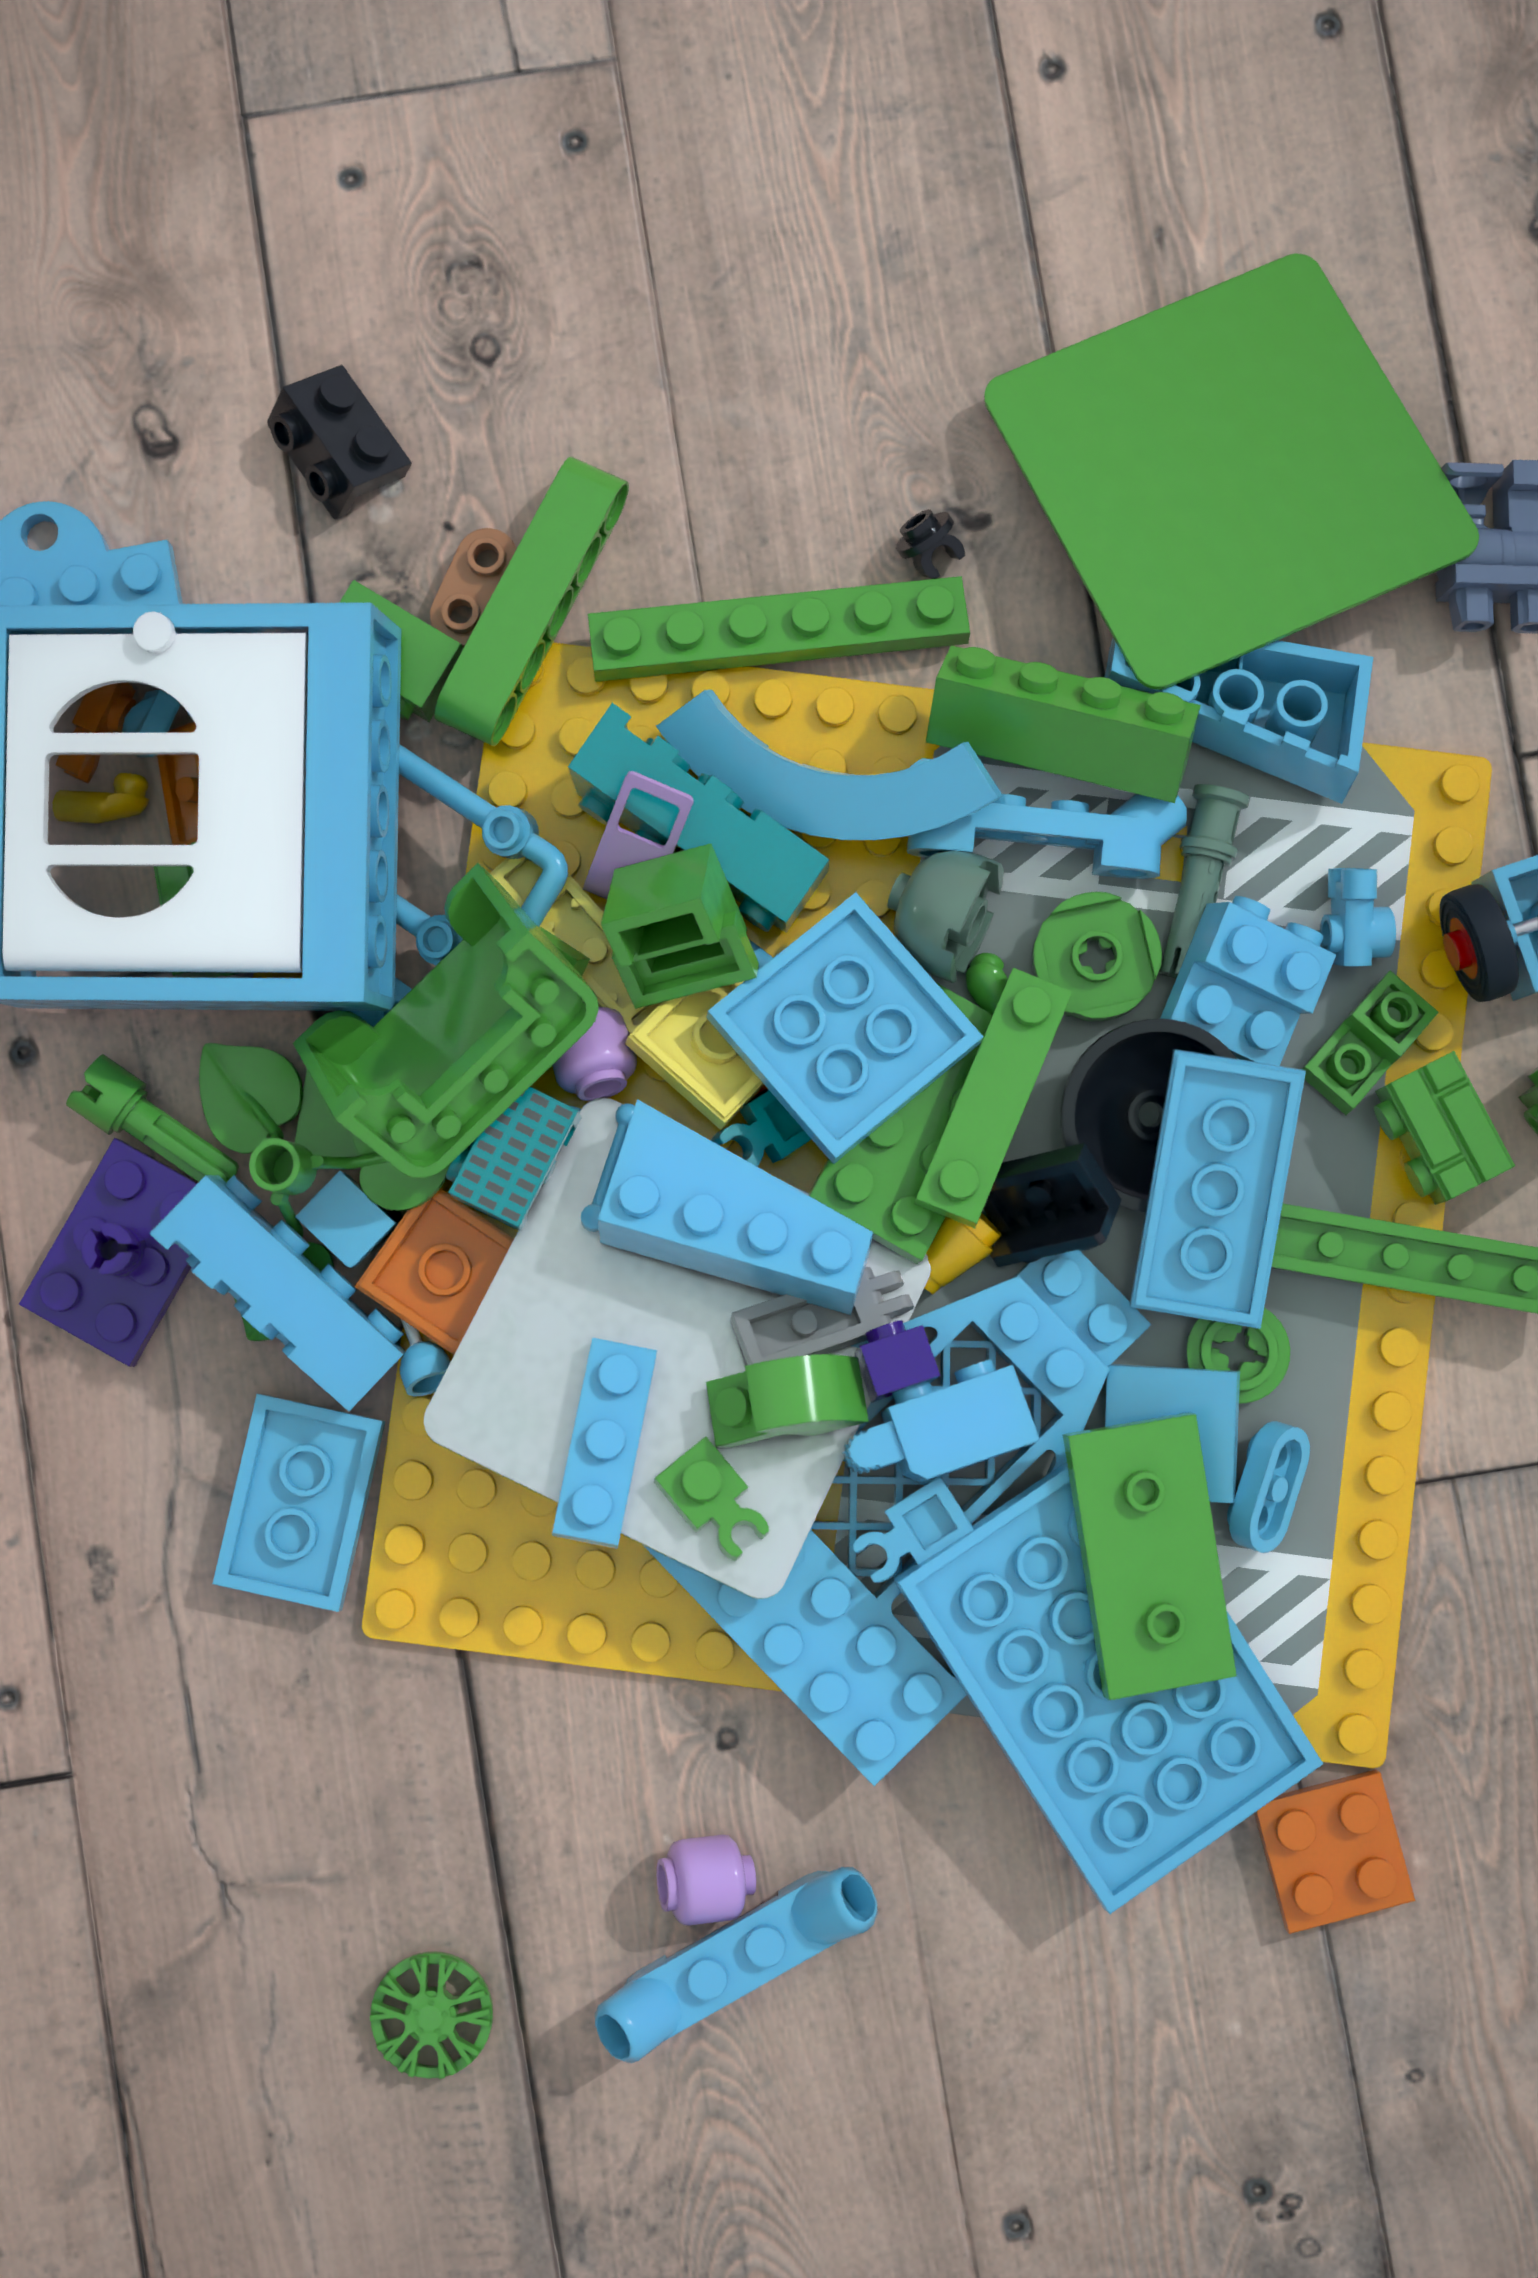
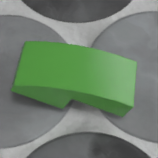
[1302,970,1439,1115]

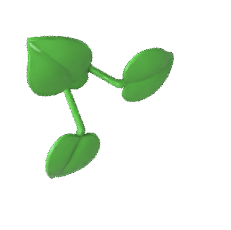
[199,1043,451,1341]

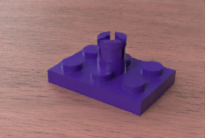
[19,1137,198,1367]

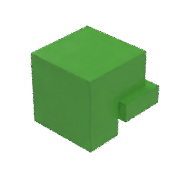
[601,843,759,1009]

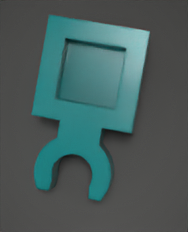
[711,1089,811,1166]

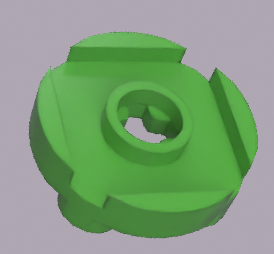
[1032,892,1162,1022]

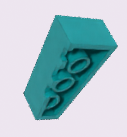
[568,703,829,933]

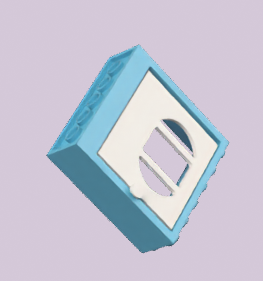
[0,603,402,1011]

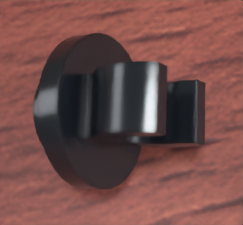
[896,509,965,579]

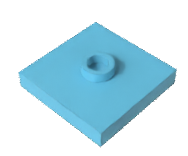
[1105,1364,1240,1504]

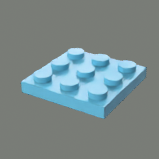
[706,892,984,1164]

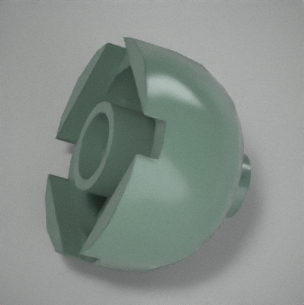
[887,850,1004,983]

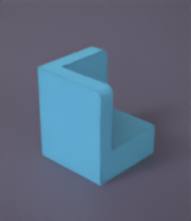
[295,1170,399,1268]

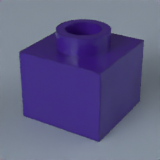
[854,1320,940,1403]

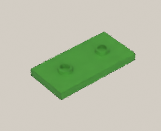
[1063,1412,1237,1700]

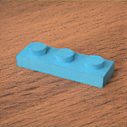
[552,1337,657,1549]

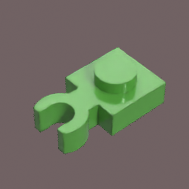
[654,1436,769,1561]

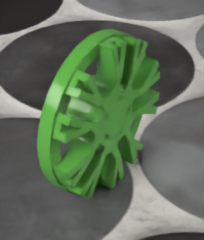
[370,1951,493,2079]

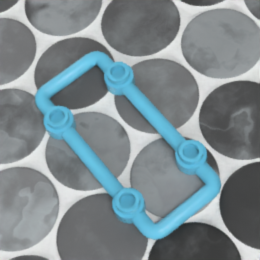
[396,744,568,965]

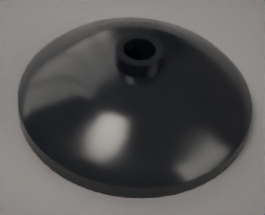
[1060,1019,1237,1212]

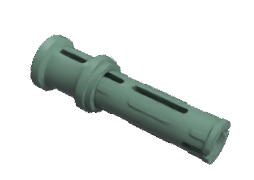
[1159,784,1250,979]

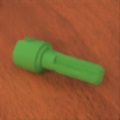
[66,1054,239,1182]

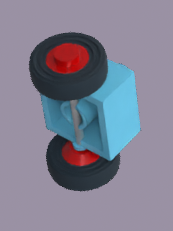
[1439,855,1538,1002]

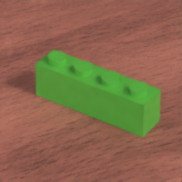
[926,645,1201,803]

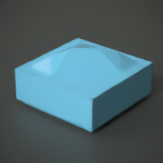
[122,690,181,758]

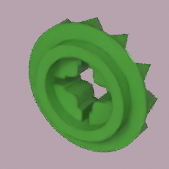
[1186,1307,1290,1404]

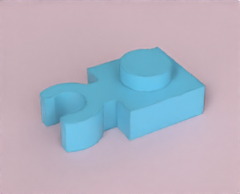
[852,1476,974,1583]

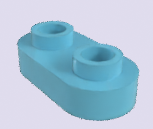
[1227,1421,1310,1553]

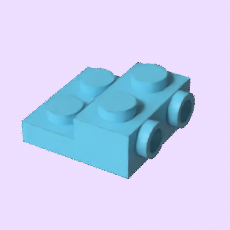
[1160,896,1336,1066]

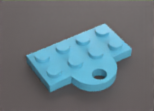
[0,501,183,605]

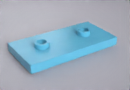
[1130,1049,1306,1329]

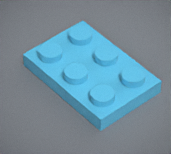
[213,1394,386,1612]

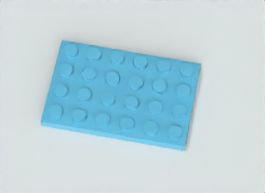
[893,1462,1323,1914]

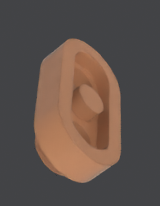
[430,528,517,648]

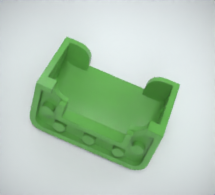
[293,863,599,1178]

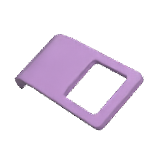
[583,771,694,899]

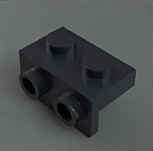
[267,365,412,519]
[983,1143,1122,1267]

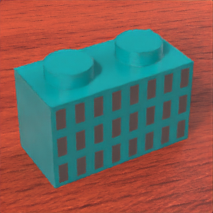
[446,1087,582,1231]

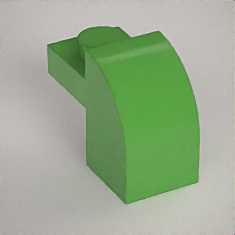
[706,1354,869,1448]

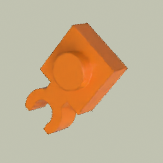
[56,683,136,784]

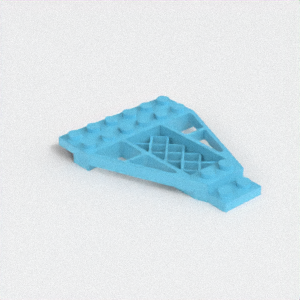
[642,1250,1152,1786]

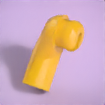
[52,773,149,824]

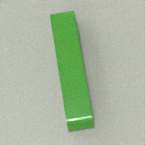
[434,456,629,746]

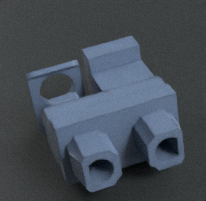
[1435,460,1538,634]

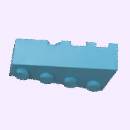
[1105,638,1373,804]
[149,1175,405,1411]

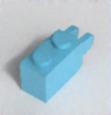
[842,1359,1040,1484]

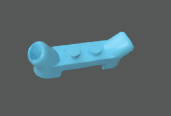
[907,758,1187,879]
[595,1867,878,2063]

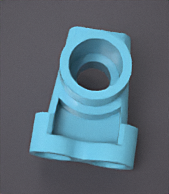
[1320,868,1396,966]

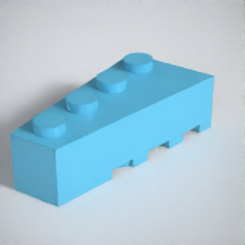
[598,1099,873,1315]

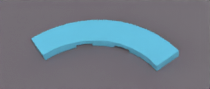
[656,689,1003,840]

